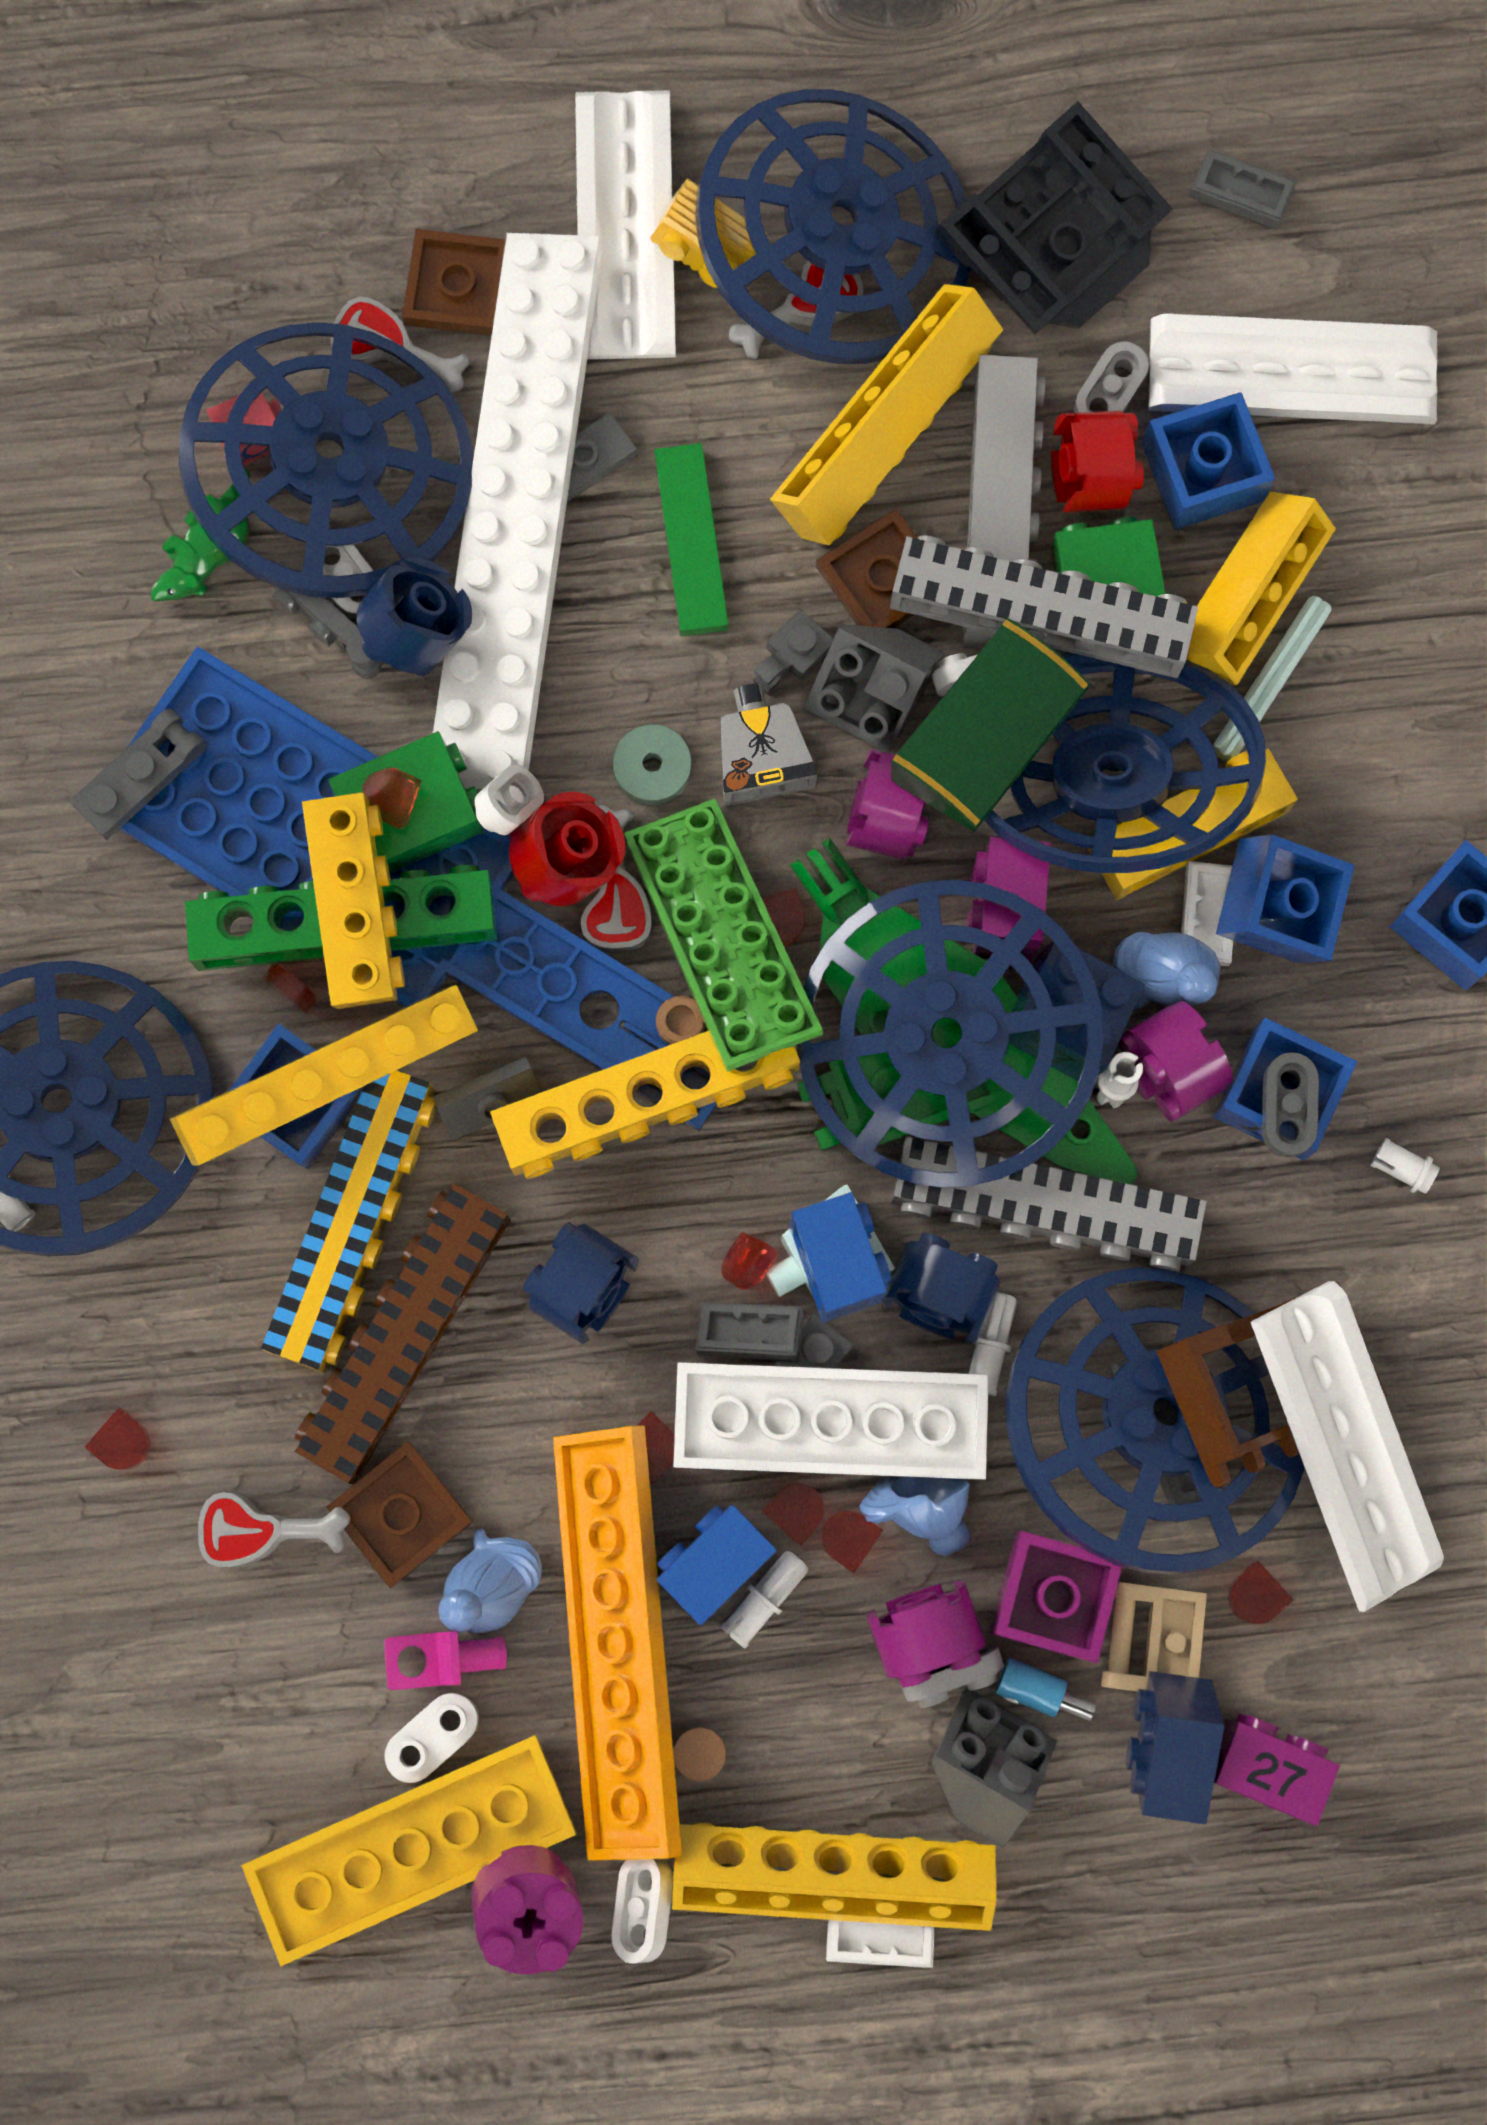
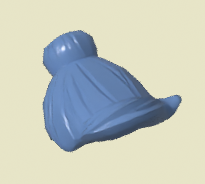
[1112,932,1221,1010]
[859,1476,970,1557]
[438,1528,542,1634]

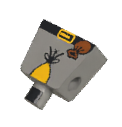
[720,683,817,807]

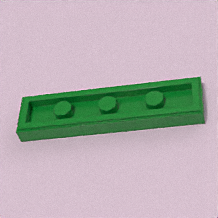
[654,443,728,637]

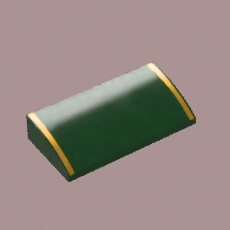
[891,618,1090,832]

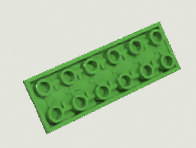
[624,799,823,1072]

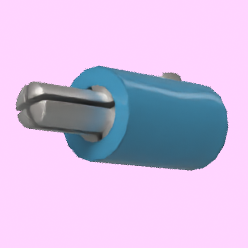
[995,1657,1096,1721]

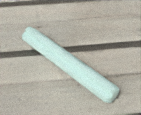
[1213,596,1331,762]

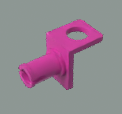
[384,1631,507,1690]

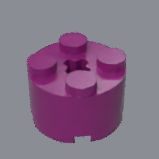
[846,749,929,860]
[1118,1000,1233,1122]
[866,1581,986,1688]
[471,1845,583,1974]

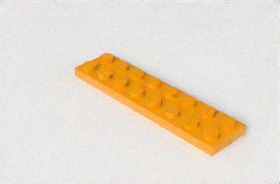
[553,1426,682,1861]

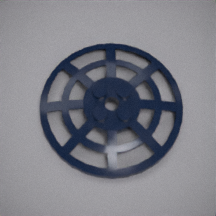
[695,89,971,364]
[179,322,474,598]
[984,652,1266,873]
[797,880,1104,1188]
[0,961,214,1257]
[1006,1267,1305,1575]

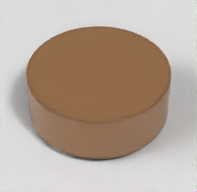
[656,996,706,1045]
[674,1727,726,1781]

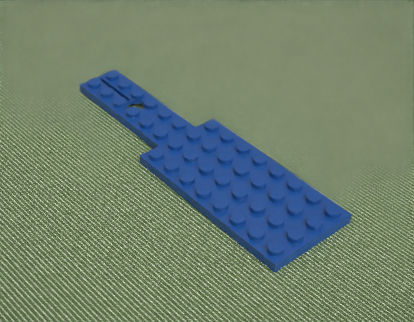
[119,646,741,1132]

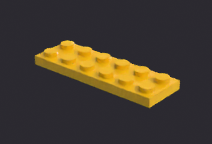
[241,1734,577,1967]

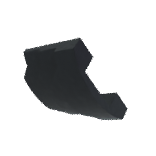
[935,101,1173,335]

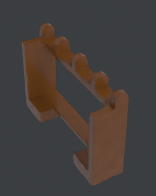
[1156,1281,1387,1488]

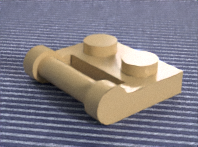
[1101,1582,1207,1691]

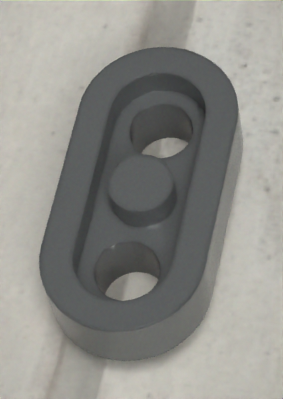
[1262,1052,1319,1157]

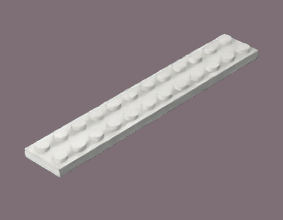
[433,233,603,793]

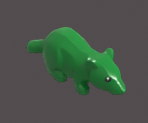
[151,468,251,602]

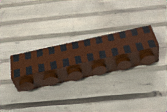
[294,1183,511,1485]

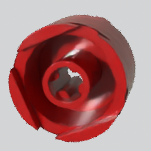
[1051,410,1144,513]
[509,792,625,906]

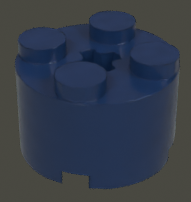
[357,557,472,676]
[523,1222,639,1344]
[882,1233,1001,1343]

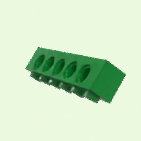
[184,865,498,971]

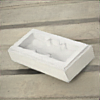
[1181,861,1233,966]
[826,1920,935,1968]

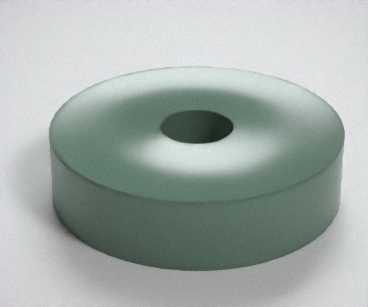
[613,725,692,806]

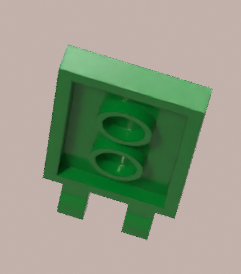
[796,1018,1003,1150]

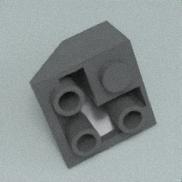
[803,624,943,753]
[932,1687,1058,1848]

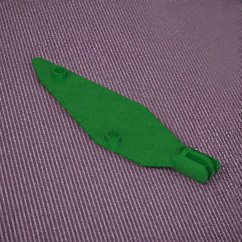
[789,838,1138,1184]

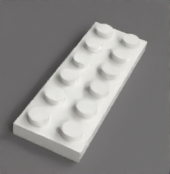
[673,1363,989,1479]

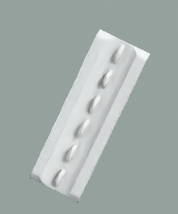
[576,90,676,359]
[1148,314,1437,424]
[1251,1281,1444,1612]

